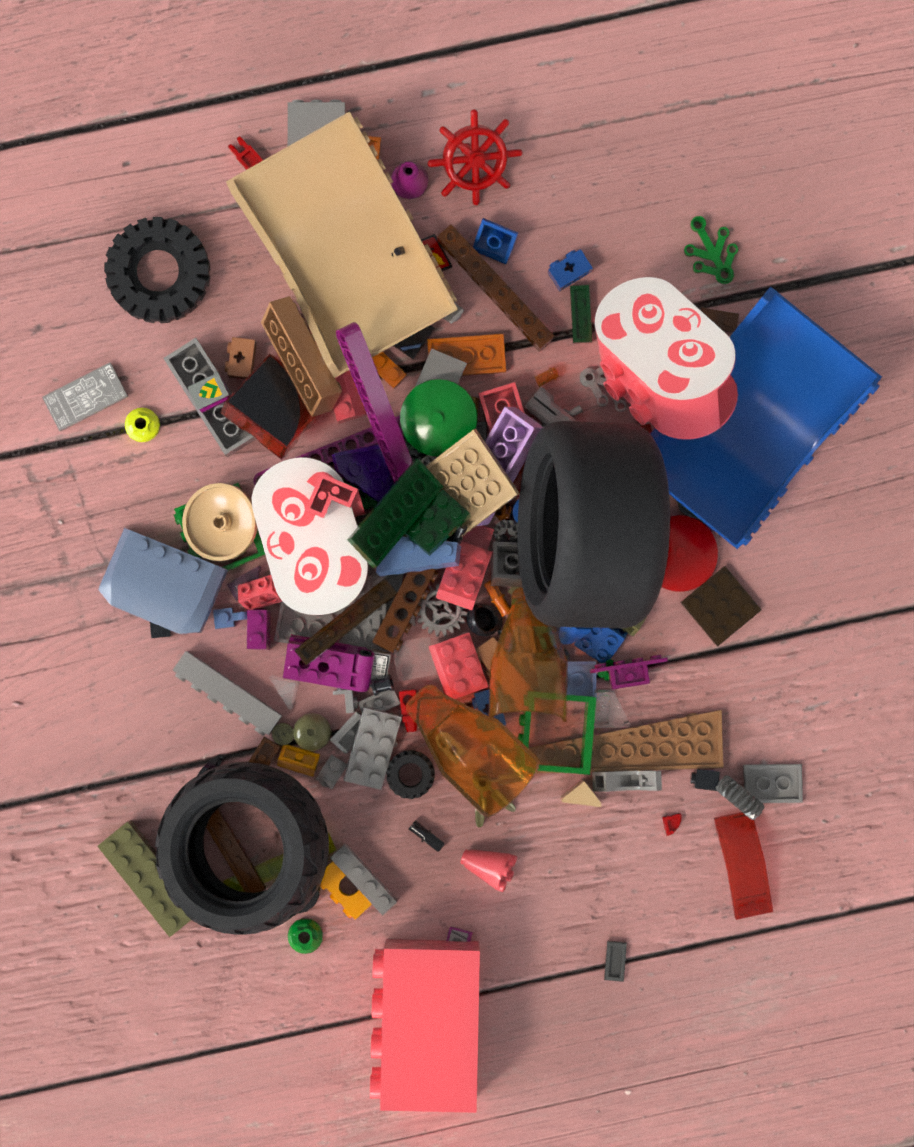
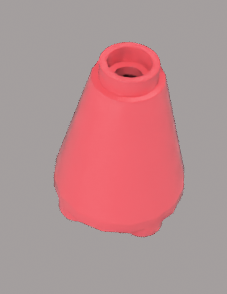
[461,849,517,892]

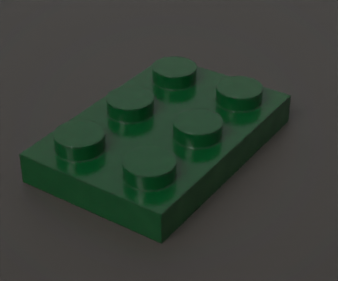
[405,490,471,556]

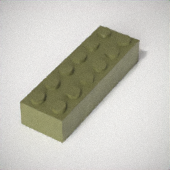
[97,820,191,937]

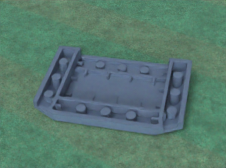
[98,528,228,635]

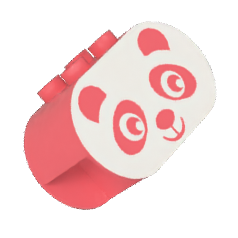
[595,277,738,439]
[252,458,369,615]

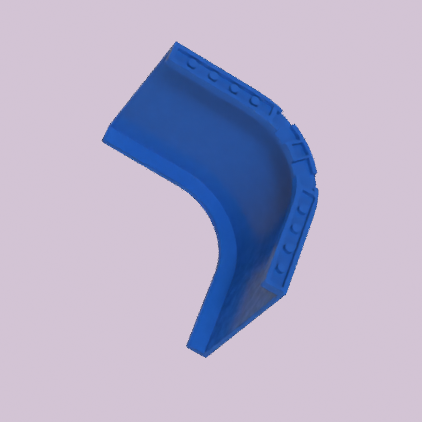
[650,287,882,549]

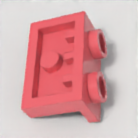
[238,575,282,610]

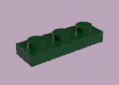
[570,285,592,344]

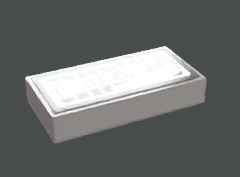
[370,649,391,688]

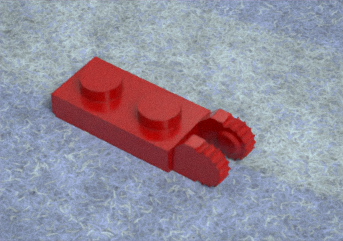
[227,136,263,170]

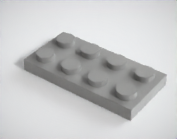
[344,706,402,790]

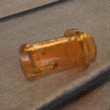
[534,367,560,388]

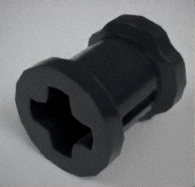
[371,675,394,696]

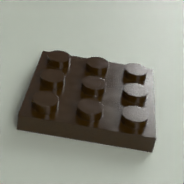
[680,566,761,647]

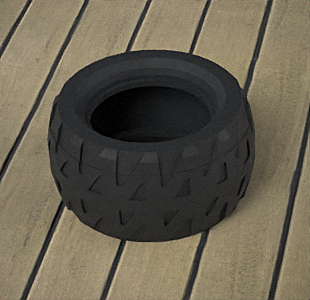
[155,762,329,935]

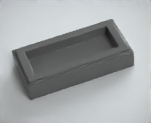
[604,941,627,982]

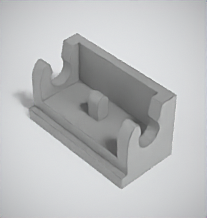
[330,711,361,754]

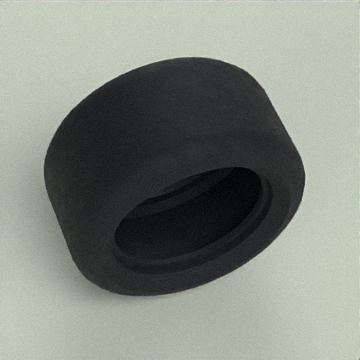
[518,421,670,628]

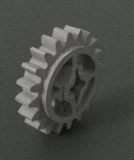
[417,584,468,637]

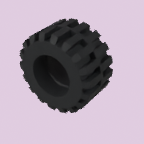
[386,750,435,799]

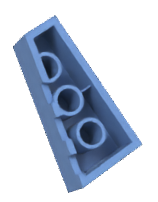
[376,537,461,577]

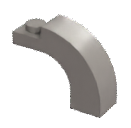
[592,770,662,792]

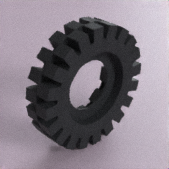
[104,217,211,324]

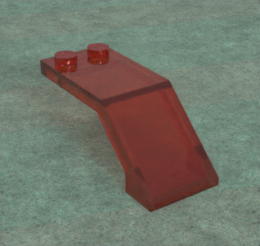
[714,812,773,920]

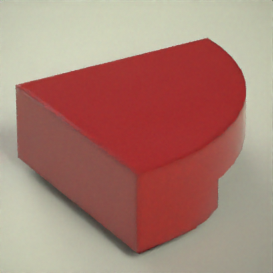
[662,813,682,836]

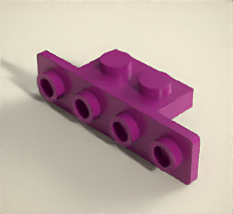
[590,655,668,690]

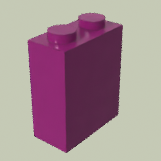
[247,610,271,650]

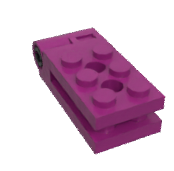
[283,634,375,692]

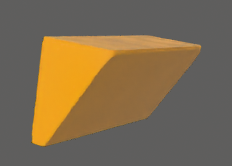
[277,744,320,777]

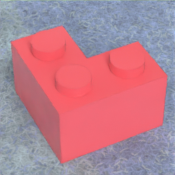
[305,473,358,518]

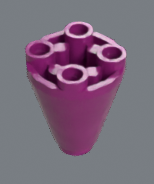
[391,161,429,200]

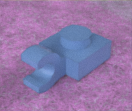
[213,608,247,629]

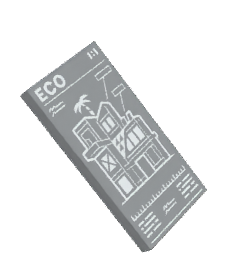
[42,363,128,432]

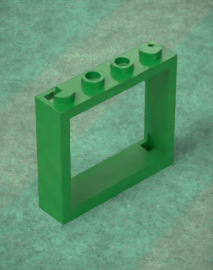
[173,483,266,571]
[516,691,597,775]

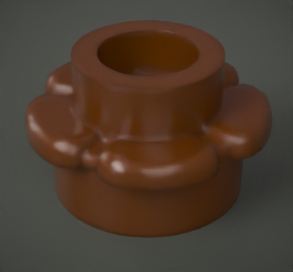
[495,503,512,521]

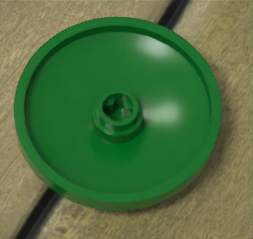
[400,379,478,457]

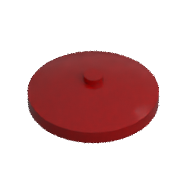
[661,515,718,592]

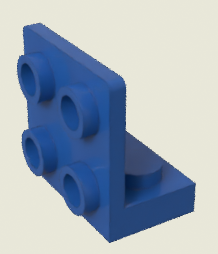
[574,628,628,663]

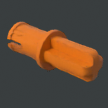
[484,580,512,617]

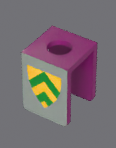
[188,373,231,413]

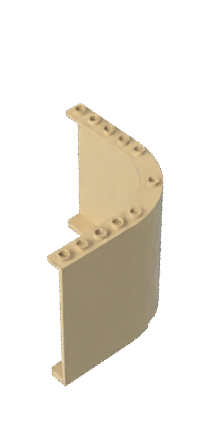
[226,112,458,378]

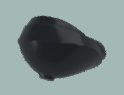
[467,604,503,637]

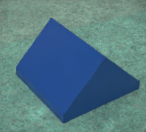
[472,218,518,264]

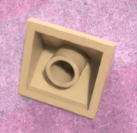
[560,780,601,807]

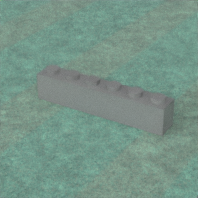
[173,651,283,736]

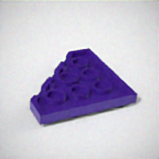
[331,445,394,502]

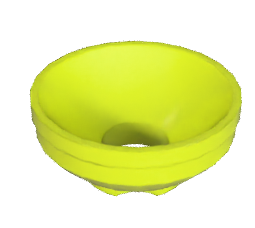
[125,408,160,442]

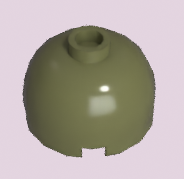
[293,713,332,751]

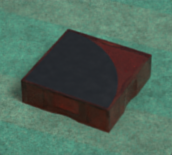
[220,354,322,460]

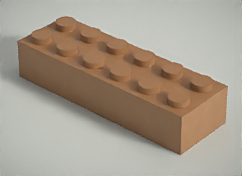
[261,296,342,417]

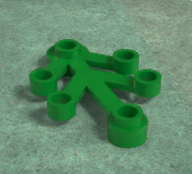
[684,216,738,284]

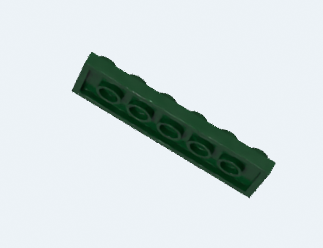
[347,459,444,568]

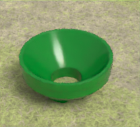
[288,918,323,954]

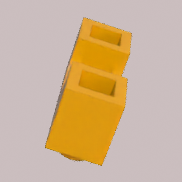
[320,861,372,920]

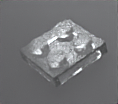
[394,637,436,681]

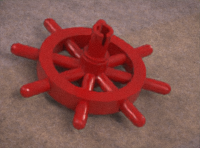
[427,109,523,206]

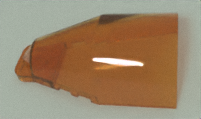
[488,588,568,722]
[406,685,540,818]

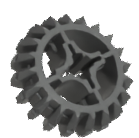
[716,775,765,820]

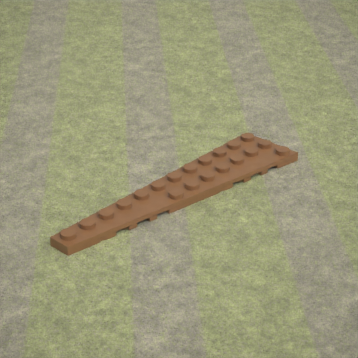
[491,710,723,775]

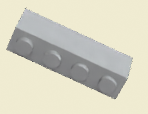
[330,843,397,916]

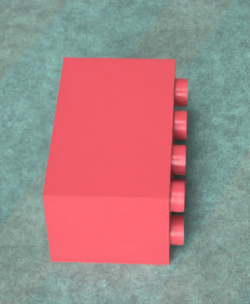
[370,939,480,1113]

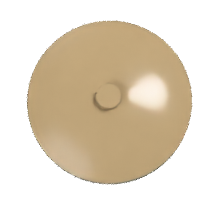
[182,483,258,561]

